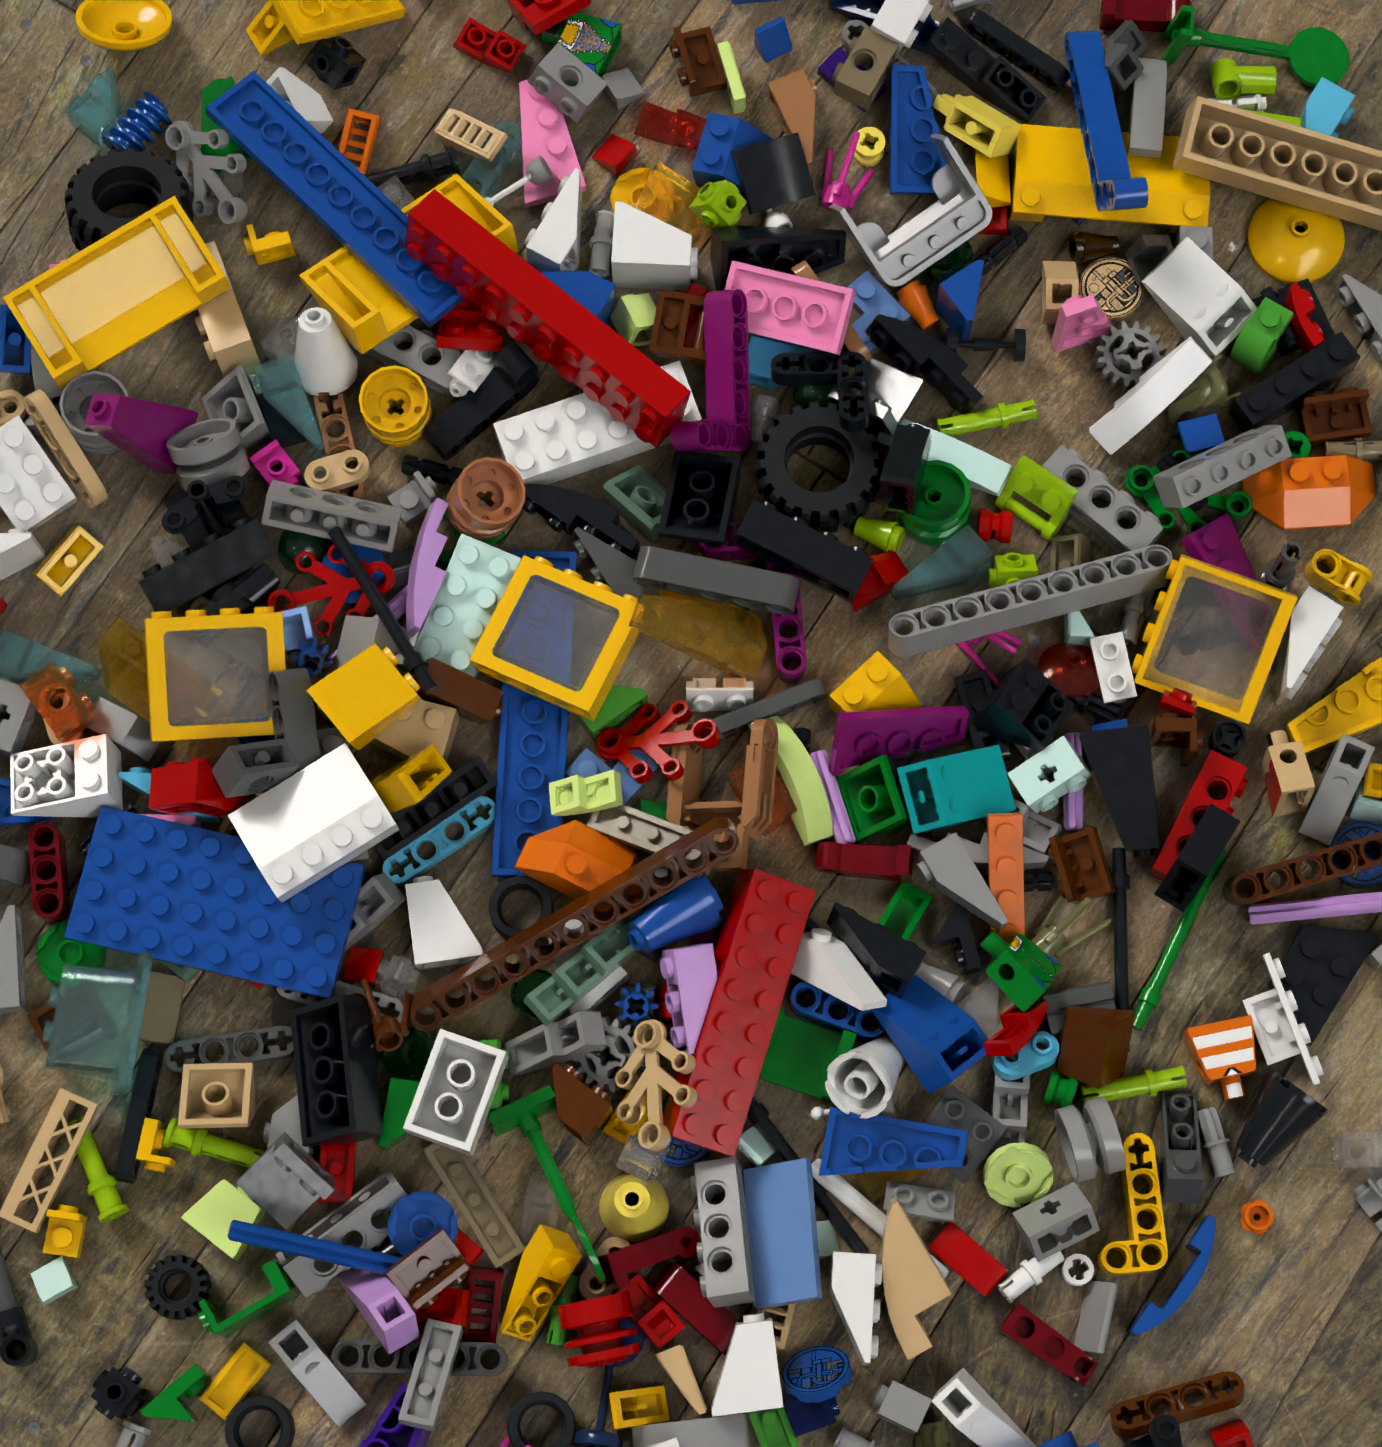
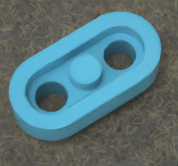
[992,1031,1059,1081]

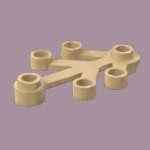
[615,1019,698,1152]

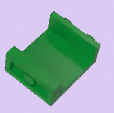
[759,1009,857,1104]
[198,1259,299,1338]

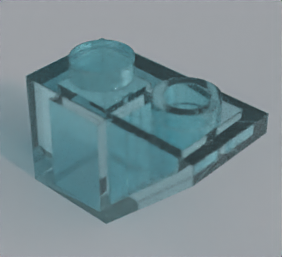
[66,67,121,148]

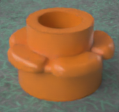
[1240,1200,1275,1235]

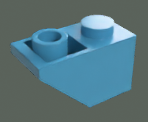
[748,335,815,390]

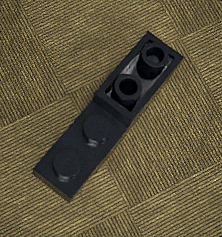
[925,17,1047,123]
[865,314,984,415]
[522,484,640,559]

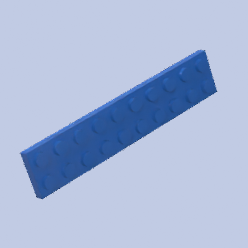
[206,71,464,328]
[491,550,577,878]

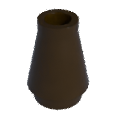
[1069,231,1119,264]

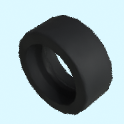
[488,876,554,940]
[507,1391,576,1447]
[225,1396,295,1447]

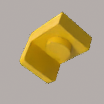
[243,224,296,266]
[136,1117,176,1173]
[42,1204,88,1259]

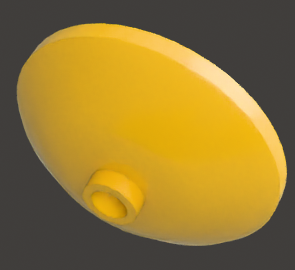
[75,0,172,51]
[1247,198,1345,284]

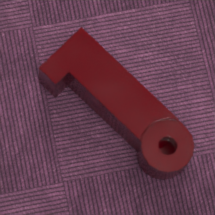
[1099,0,1192,32]
[814,842,914,883]
[597,1227,701,1291]
[997,1303,1098,1387]

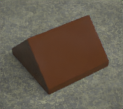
[1055,1006,1135,1089]

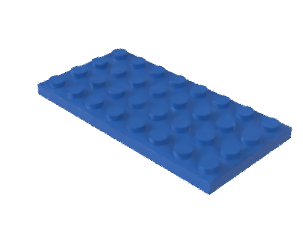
[64,806,366,999]

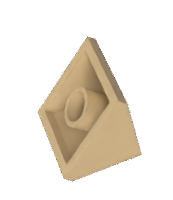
[178,1062,256,1128]

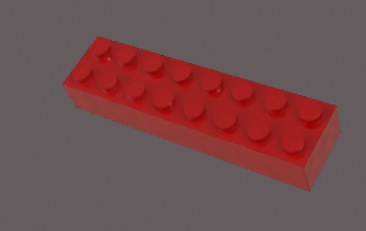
[663,869,816,1157]

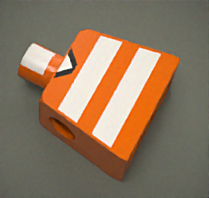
[1182,1015,1256,1101]

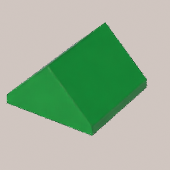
[836,755,907,842]

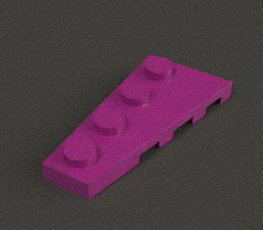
[1180,513,1273,652]
[828,706,969,776]

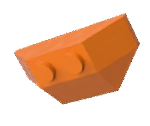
[1241,455,1376,530]
[513,820,645,914]

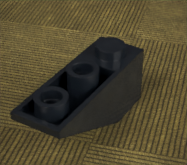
[826,902,927,999]

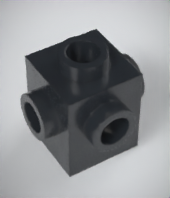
[307,36,366,90]
[91,1366,148,1420]

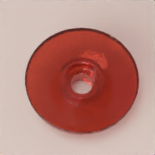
[1038,643,1100,697]

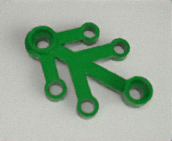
[1124,450,1252,535]

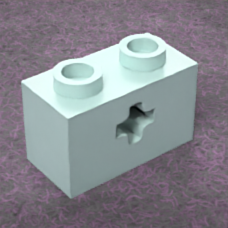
[1007,735,1093,813]

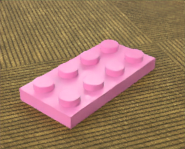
[725,261,857,355]

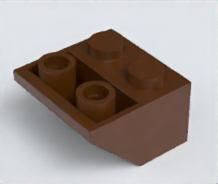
[552,1063,614,1147]

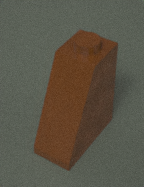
[414,658,504,725]

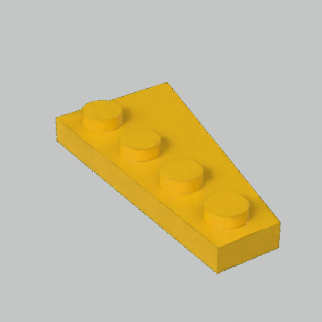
[1285,656,1382,755]

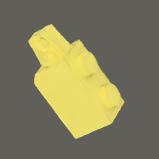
[932,93,1022,158]

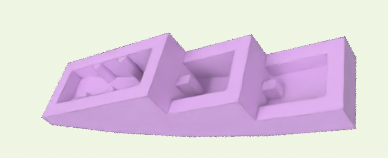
[406,497,449,638]

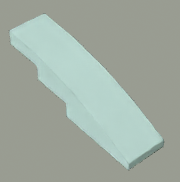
[877,419,1013,496]

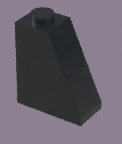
[880,424,931,515]
[1154,803,1240,912]

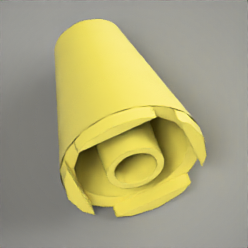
[599,1172,669,1243]

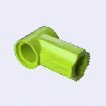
[1209,58,1277,100]

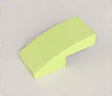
[549,769,623,816]

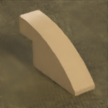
[881,1197,951,1360]

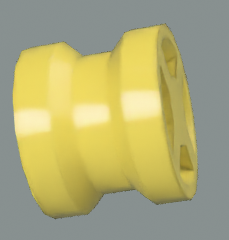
[853,127,885,167]

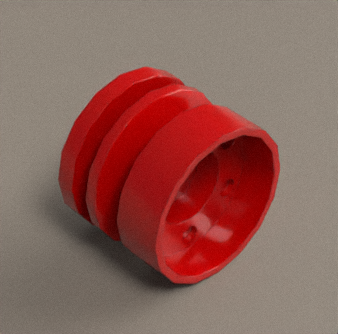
[556,1291,641,1368]

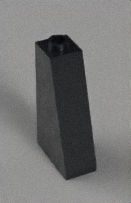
[1079,725,1161,857]

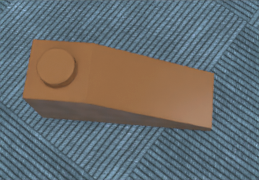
[767,69,818,175]

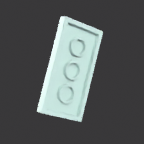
[414,533,522,678]

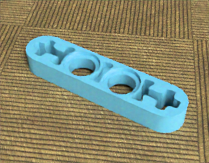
[383,796,495,886]

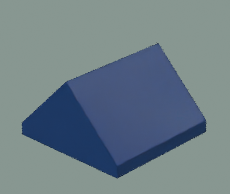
[935,260,984,341]

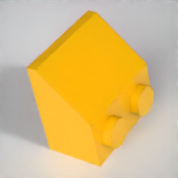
[828,650,923,715]

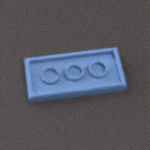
[743,1158,822,1310]

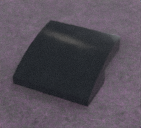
[732,132,816,215]

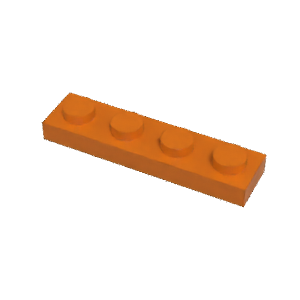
[987,813,1025,943]

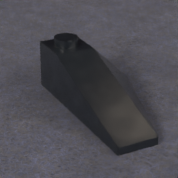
[710,226,846,291]

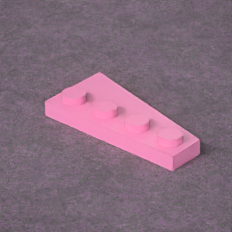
[519,80,587,209]

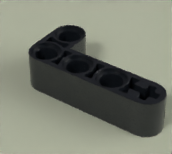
[422,342,540,460]

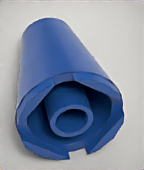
[627,875,725,953]

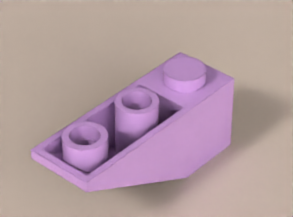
[660,943,718,1054]
[337,1268,420,1354]

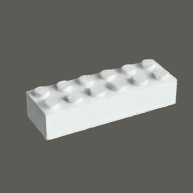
[493,360,702,485]

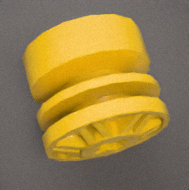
[359,365,432,447]

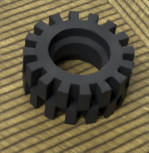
[144,1254,212,1320]

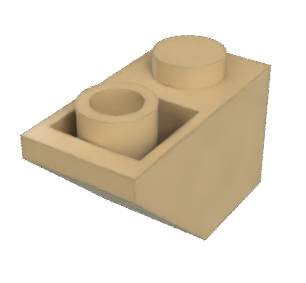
[1042,261,1079,324]

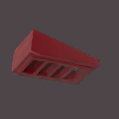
[461,1266,505,1344]

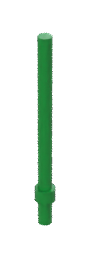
[1133,849,1227,1031]

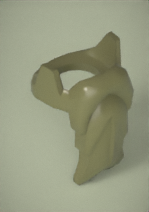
[1167,353,1243,424]

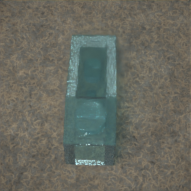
[249,354,325,451]
[891,525,995,600]
[0,630,102,686]

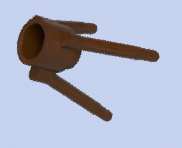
[361,978,413,1052]

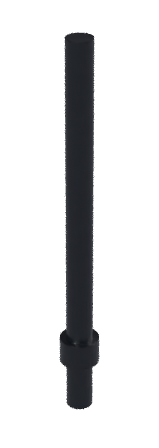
[328,527,438,694]
[1111,847,1130,1052]
[747,1097,869,1254]

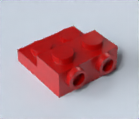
[507,0,591,36]
[436,300,507,352]

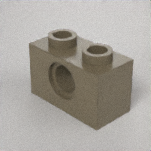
[832,28,899,110]

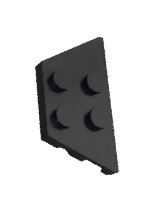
[1267,925,1379,1047]

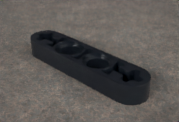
[960,7,1070,91]
[115,1048,163,1184]

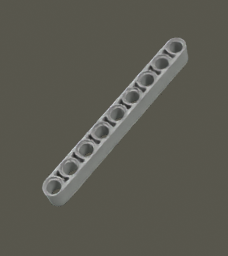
[888,545,1173,657]

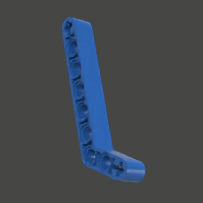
[1064,30,1148,212]

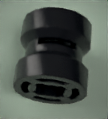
[1208,720,1246,759]

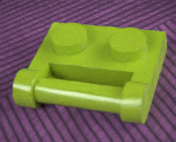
[994,455,1079,541]

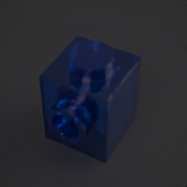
[784,1397,840,1437]

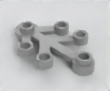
[165,120,248,224]

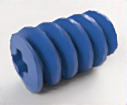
[102,91,172,152]

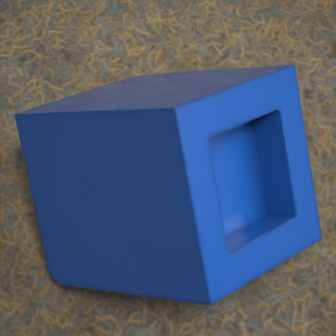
[1174,413,1225,454]

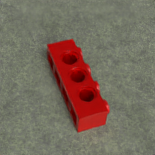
[1149,750,1249,881]

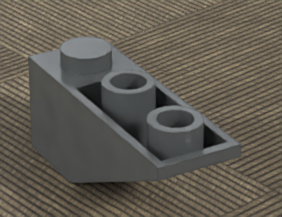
[572,527,660,614]
[1160,1091,1203,1203]

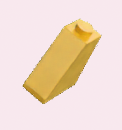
[370,744,453,814]

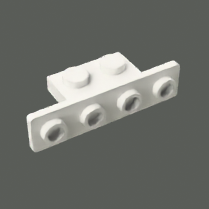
[1242,952,1324,1086]

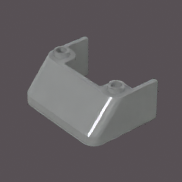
[829,133,992,286]

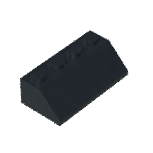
[290,994,383,1147]

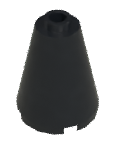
[1236,1068,1329,1168]

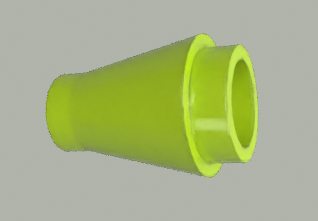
[854,517,905,553]

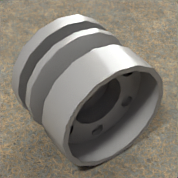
[59,371,129,455]

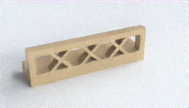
[0,1088,100,1234]

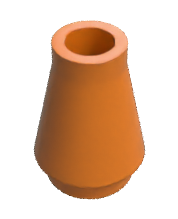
[896,280,939,330]

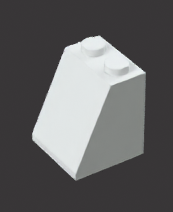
[611,201,698,291]

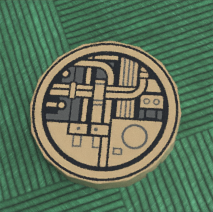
[1079,257,1144,321]

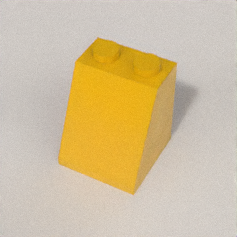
[306,643,422,751]

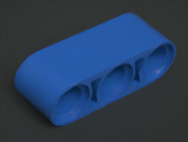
[790,982,885,1042]

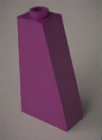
[84,393,198,474]

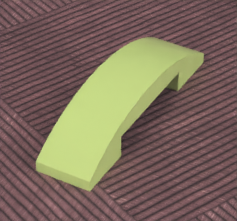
[748,716,833,846]

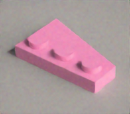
[1051,295,1113,353]

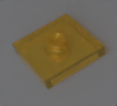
[634,162,701,236]

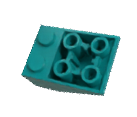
[897,744,1016,836]

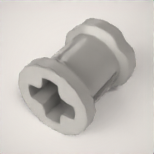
[116,1419,153,1447]

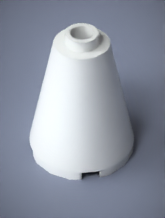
[293,307,358,396]
[825,1036,904,1119]

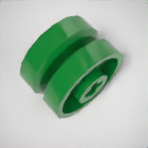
[899,460,971,546]

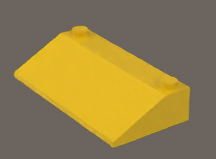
[1010,124,1210,234]
[299,173,519,355]
[3,196,231,389]

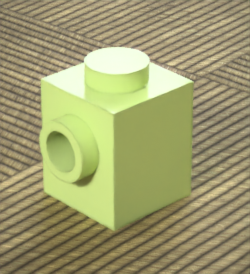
[610,293,656,346]

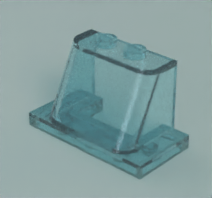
[42,952,154,1098]

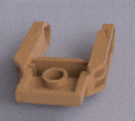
[666,719,778,871]

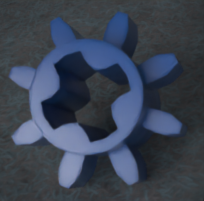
[290,637,333,679]
[615,982,659,1027]

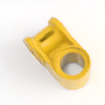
[1305,549,1374,606]

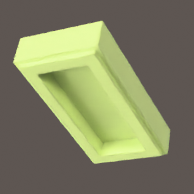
[717,41,746,114]

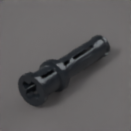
[364,146,461,191]

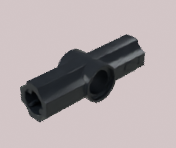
[188,561,281,648]

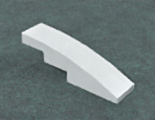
[1089,336,1212,455]

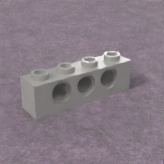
[346,323,464,400]
[1153,425,1292,508]
[1042,444,1164,554]
[261,480,402,553]
[690,1157,756,1308]
[275,1169,408,1298]

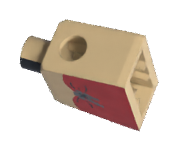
[1262,730,1315,817]

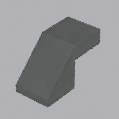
[1105,20,1148,91]
[81,697,160,762]

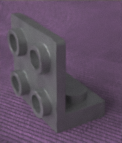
[828,359,925,437]
[237,1132,335,1229]

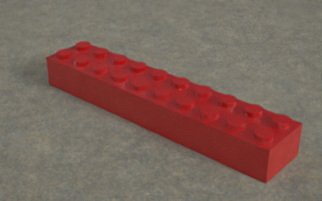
[404,189,691,449]

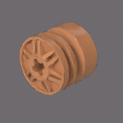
[446,457,526,540]

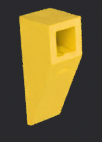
[500,1224,582,1342]

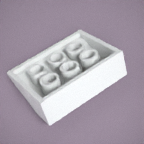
[228,743,400,903]

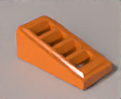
[338,108,382,175]

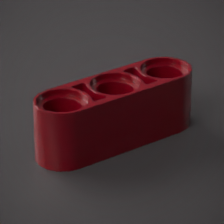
[28,822,70,924]
[651,1261,741,1357]

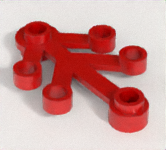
[267,544,395,636]
[596,700,721,784]

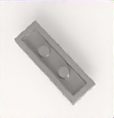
[398,1319,463,1432]

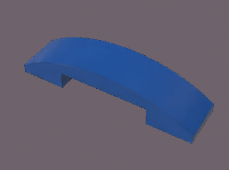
[1127,1215,1215,1337]

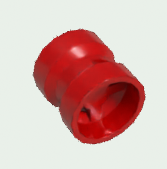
[977,508,1013,544]

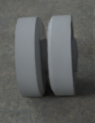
[166,418,250,491]
[1054,1096,1126,1184]

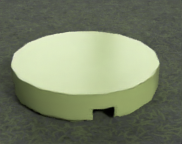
[983,1142,1053,1207]

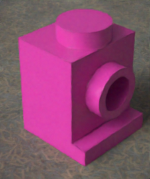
[249,439,303,487]

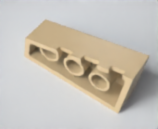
[194,241,265,382]
[317,700,460,762]

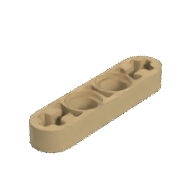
[23,389,108,508]

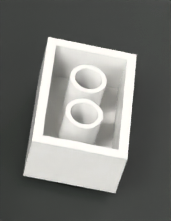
[0,415,77,532]
[403,1029,509,1156]

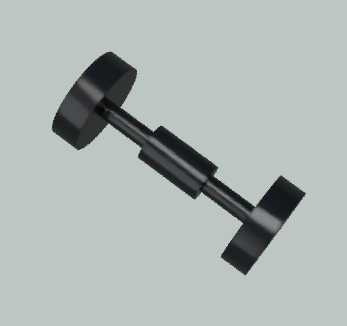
[945,328,1026,362]

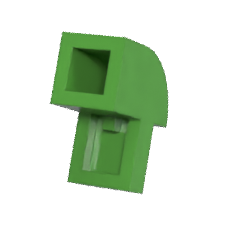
[1231,297,1294,377]

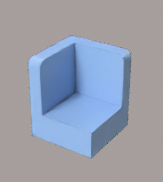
[281,606,316,655]

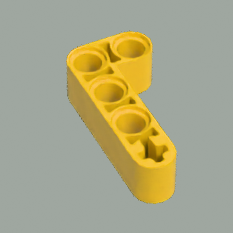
[1097,1133,1168,1276]

